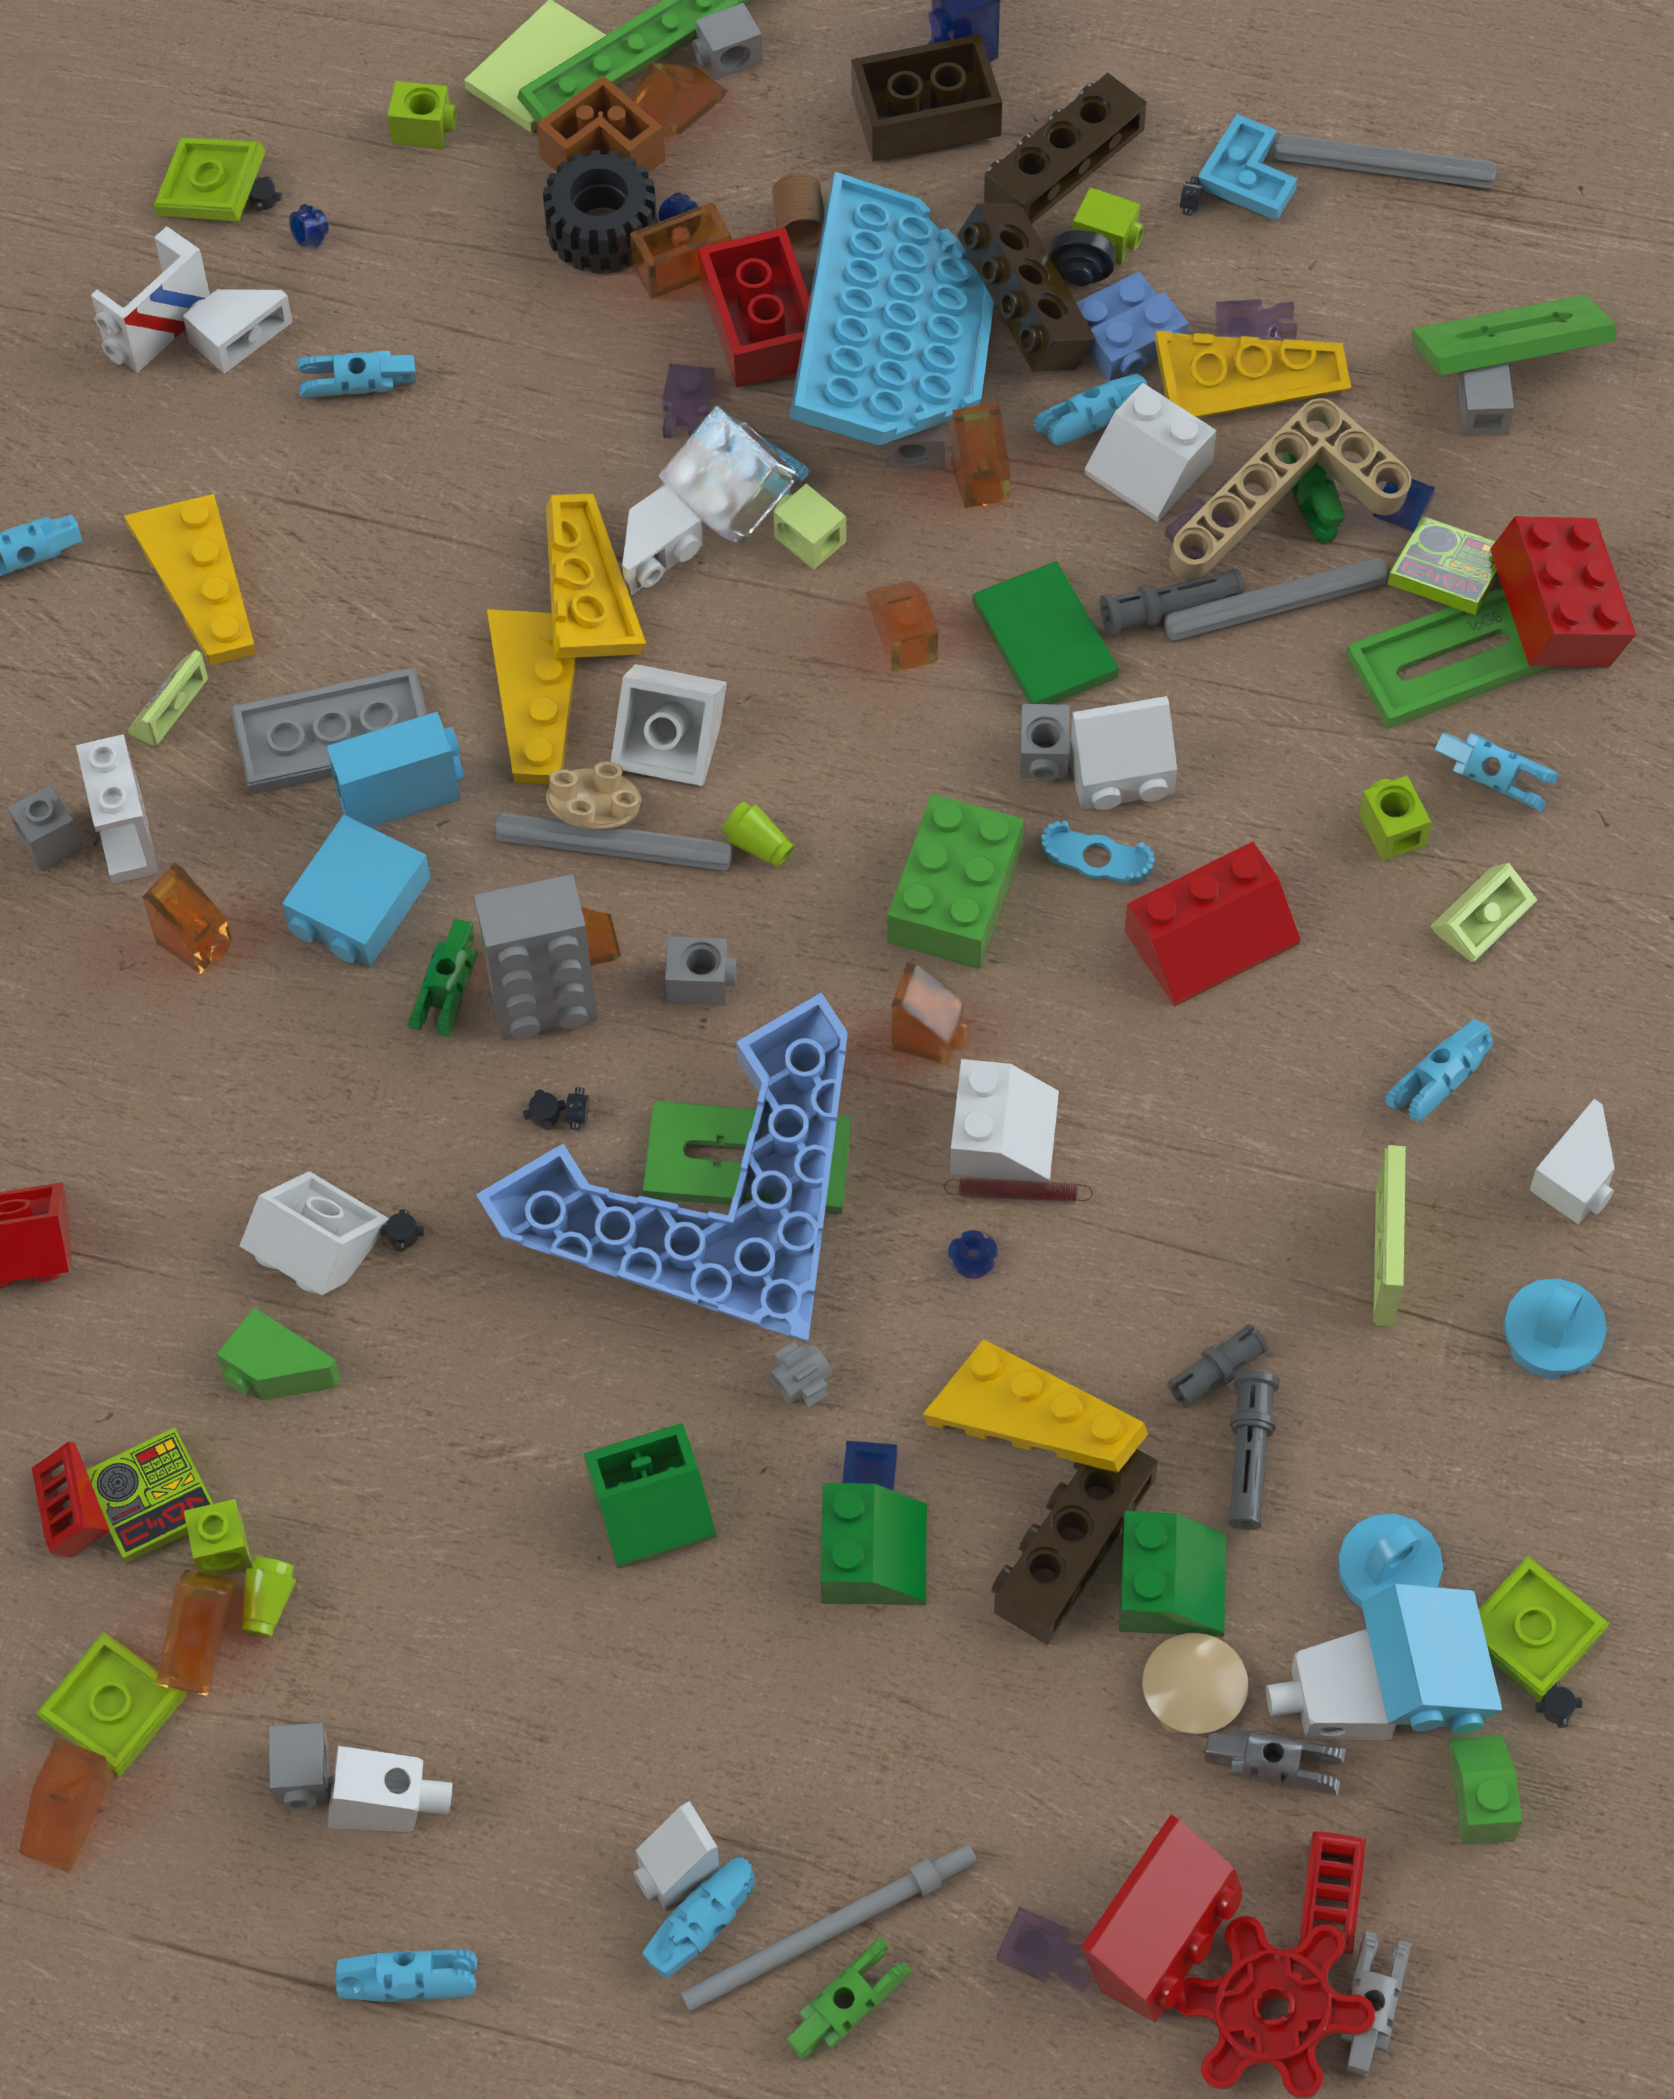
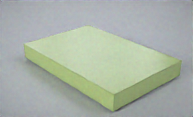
[464,0,606,133]
[1373,1145,1406,1327]

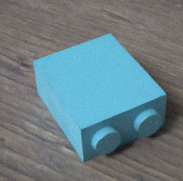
[326,712,465,827]
[282,815,431,968]
[1361,1584,1503,1734]

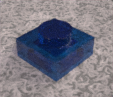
[1373,478,1435,532]
[842,1440,898,1491]

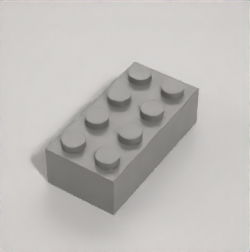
[474,874,597,1040]

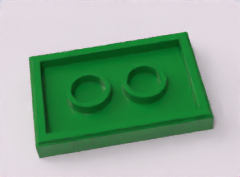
[972,561,1119,704]

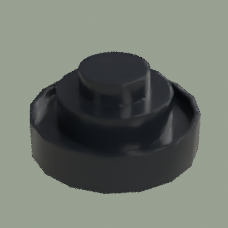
[1049,230,1116,286]

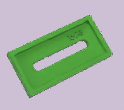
[1412,294,1617,376]
[1346,587,1554,729]
[643,1101,852,1214]

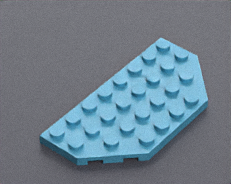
[789,172,994,446]

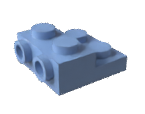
[1076,272,1189,381]

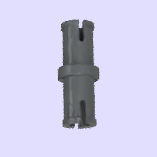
[1168,1324,1268,1408]

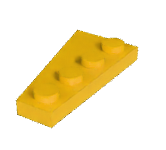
[1153,330,1351,418]
[124,494,257,666]
[546,494,646,659]
[487,609,577,785]
[922,1339,1148,1473]

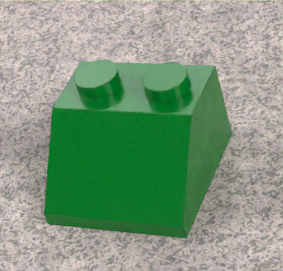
[820,1483,927,1605]
[1119,1511,1226,1637]

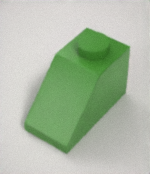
[217,1308,341,1400]
[1448,1735,1522,1844]

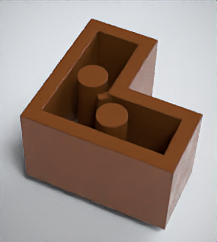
[537,75,665,173]

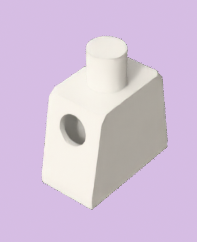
[1266,1629,1396,1741]
[327,1746,452,1832]

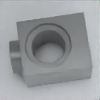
[692,2,763,80]
[1458,363,1514,436]
[880,423,945,468]
[1020,704,1070,782]
[8,785,82,871]
[665,936,737,1005]
[269,1723,329,1810]

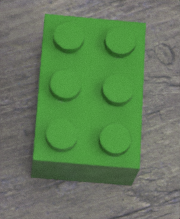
[887,794,1024,969]

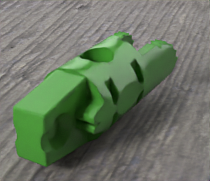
[787,1937,913,2060]

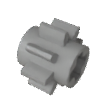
[769,1341,833,1408]

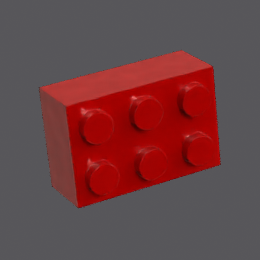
[698,227,810,388]
[1490,516,1637,667]

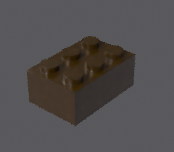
[851,34,1002,162]

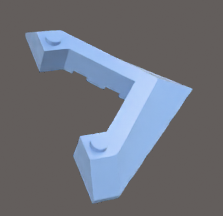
[476,992,848,1343]

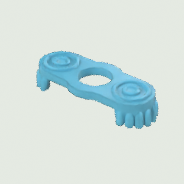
[1041,821,1155,885]

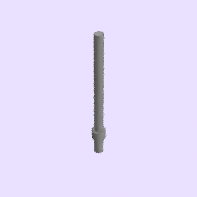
[680,1843,978,2013]

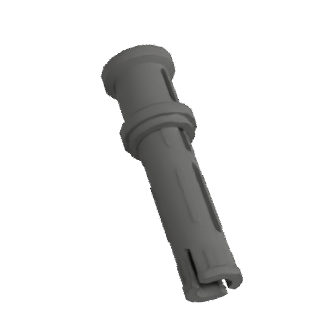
[1100,569,1244,637]
[1228,1370,1280,1530]

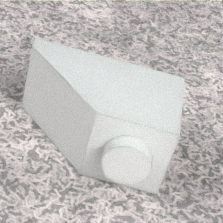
[183,289,293,374]
[1529,1099,1615,1225]
[633,1801,720,1911]

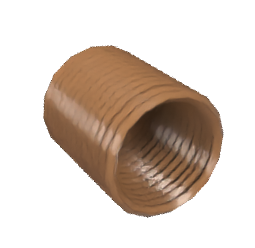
[772,172,825,247]

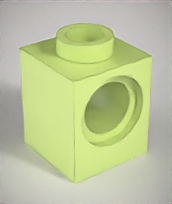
[773,484,846,570]

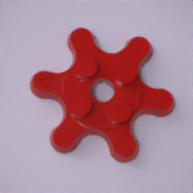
[1175,1916,1376,2099]

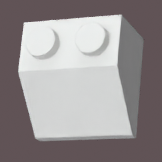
[1084,383,1217,522]
[611,664,727,786]
[1069,696,1177,810]
[950,1059,1059,1184]
[239,1171,389,1296]

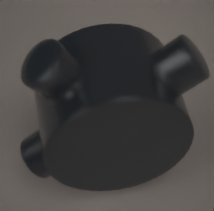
[249,176,282,211]
[1180,176,1203,216]
[565,1087,590,1131]
[523,1089,566,1130]
[380,1209,424,1252]
[1535,1682,1582,1728]

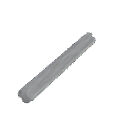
[1275,134,1496,189]
[1164,557,1388,641]
[495,813,732,870]

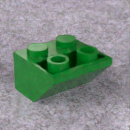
[583,1423,717,1569]

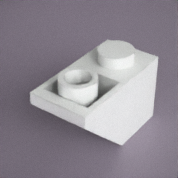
[622,484,703,596]

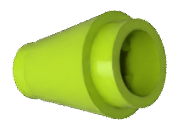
[721,801,795,868]
[241,1557,296,1638]

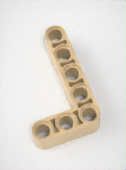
[1169,398,1411,581]

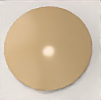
[546,761,642,830]
[1142,1633,1248,1735]

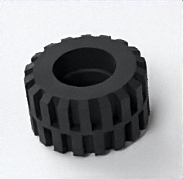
[543,150,658,274]

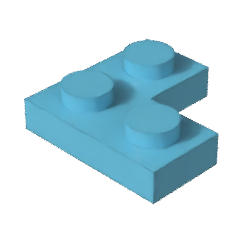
[1198,114,1298,221]

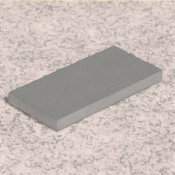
[230,667,427,795]

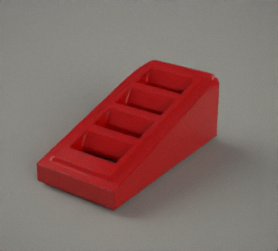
[32,1441,110,1557]
[1298,1831,1366,1954]

